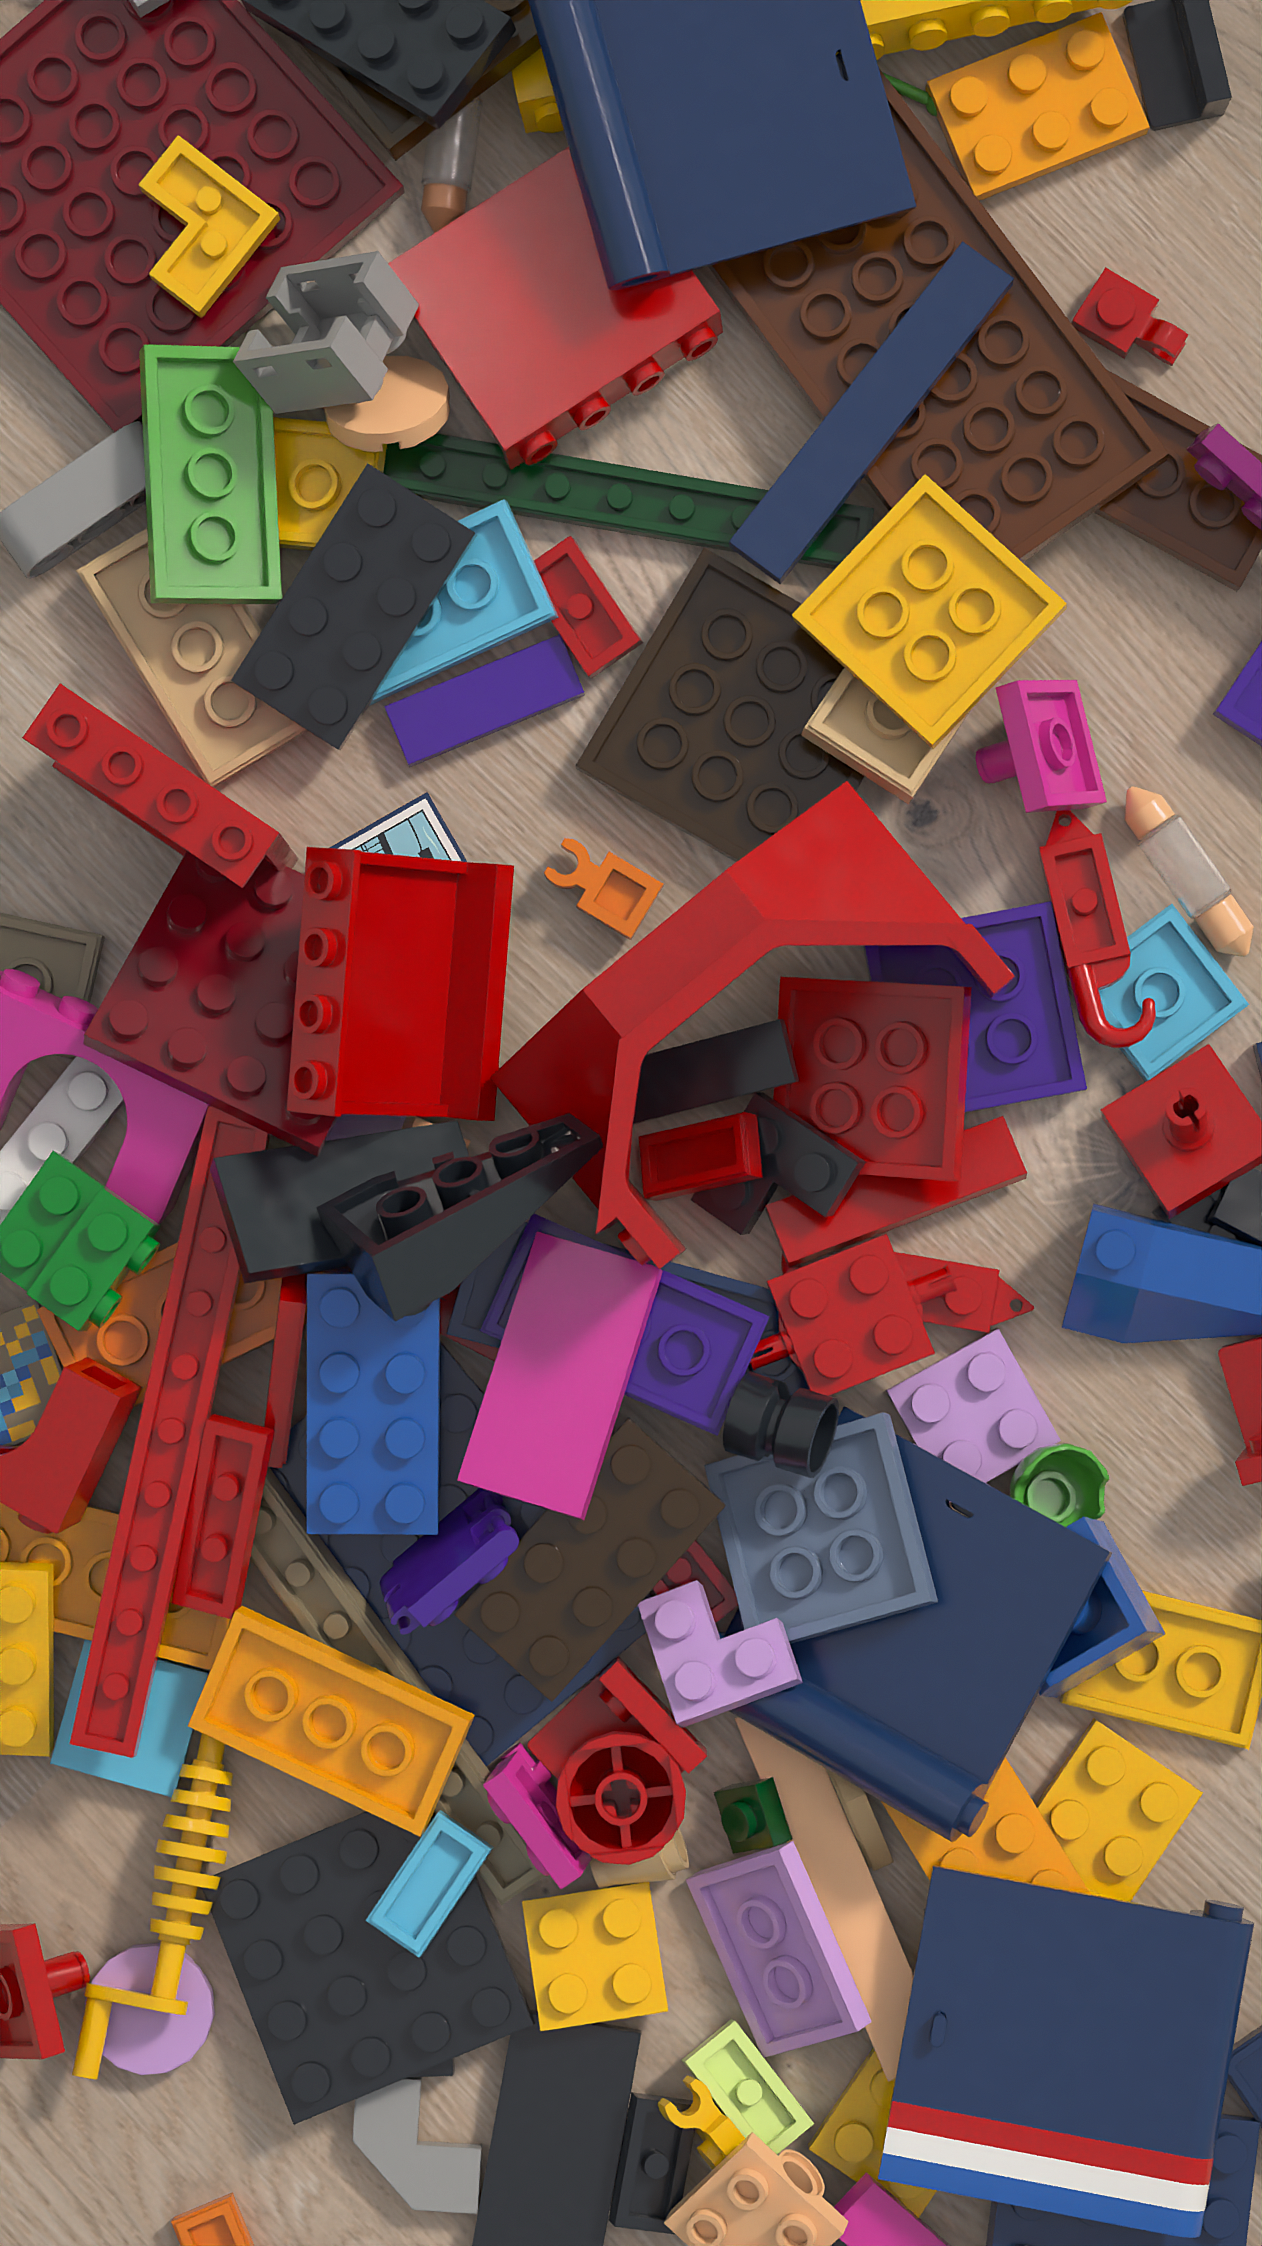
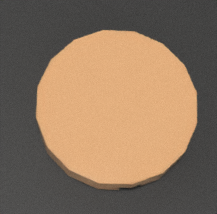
[323,356,450,452]

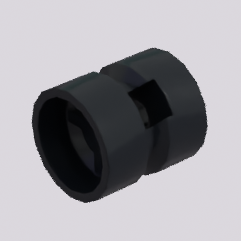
[723,1372,839,1478]

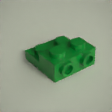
[0,1151,161,1331]

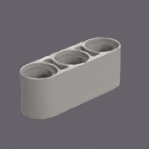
[0,421,146,579]

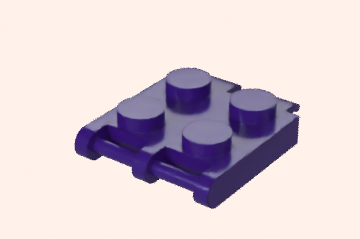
[379,1488,519,1635]

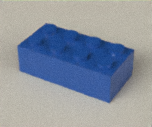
[307,1266,440,1535]

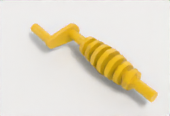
[72,1733,233,2079]

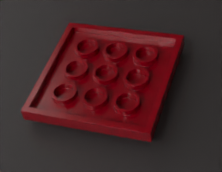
[83,851,338,1157]

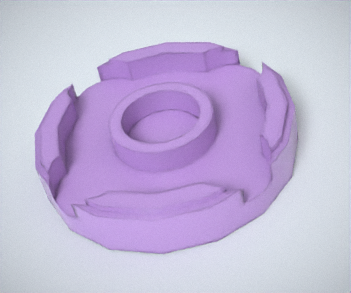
[85,1943,215,2075]

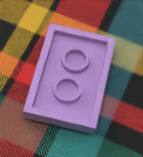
[686,1841,872,2058]

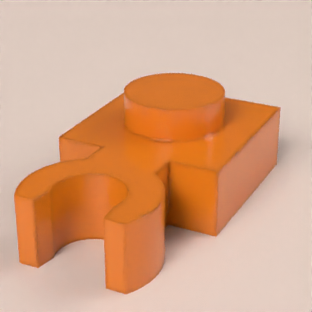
[544,838,664,940]

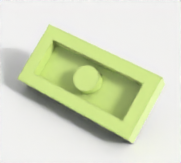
[682,2019,814,2154]

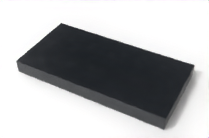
[210,1120,470,1284]
[472,2010,641,2246]

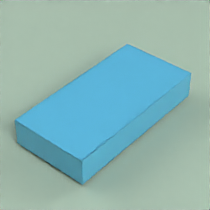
[366,1811,494,1957]

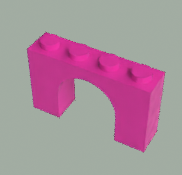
[0,969,213,1225]

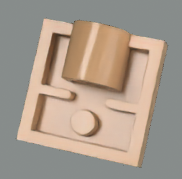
[664,2132,849,2246]

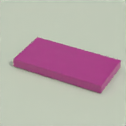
[457,1232,663,1521]

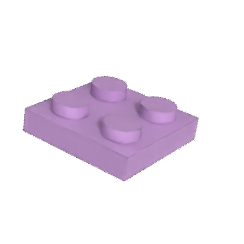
[885,1329,1061,1503]

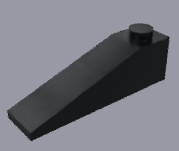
[316,1113,604,1322]

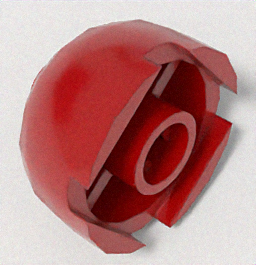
[556,1731,686,1865]

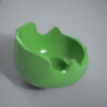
[1010,1443,1109,1527]

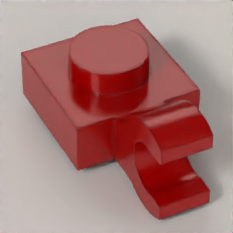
[1071,267,1188,366]

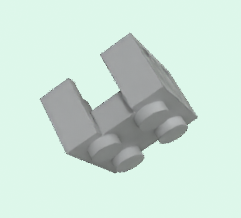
[233,251,419,414]

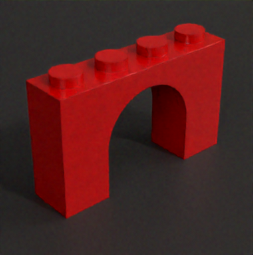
[0,1357,143,1534]

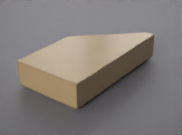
[827,1769,894,1871]

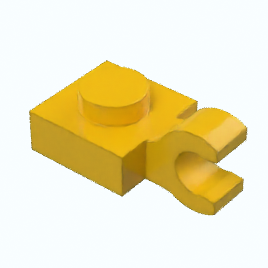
[658,2075,745,2170]

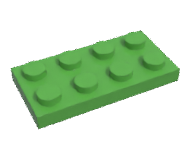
[139,345,282,604]

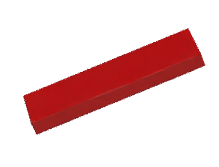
[765,1116,1027,1268]

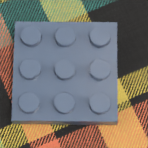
[704,1412,938,1644]

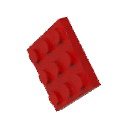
[773,976,972,1181]

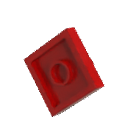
[1100,1044,1262,1219]
[0,1923,90,2060]

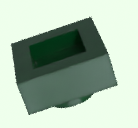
[714,1777,792,1854]

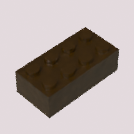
[454,1417,726,1702]

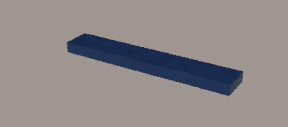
[729,241,1014,585]

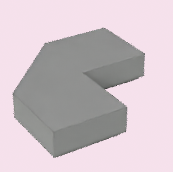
[353,2077,482,2214]

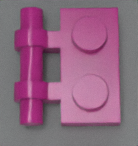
[483,1742,593,1889]

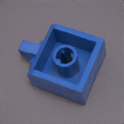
[1039,1517,1166,1698]

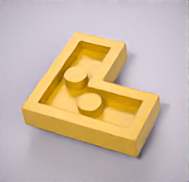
[138,135,280,318]

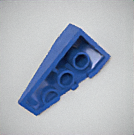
[1062,1203,1262,1344]

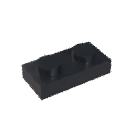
[608,2092,695,2235]

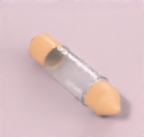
[1125,786,1254,957]

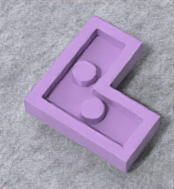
[638,1580,803,1728]

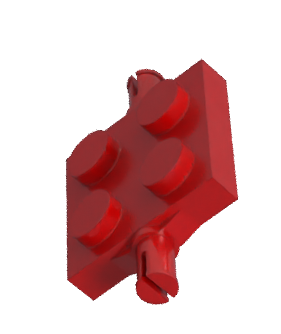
[750,1233,957,1396]

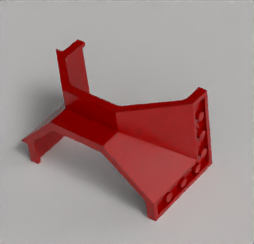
[490,781,1015,1269]

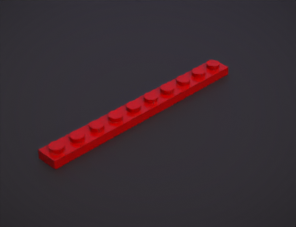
[70,1106,271,1758]

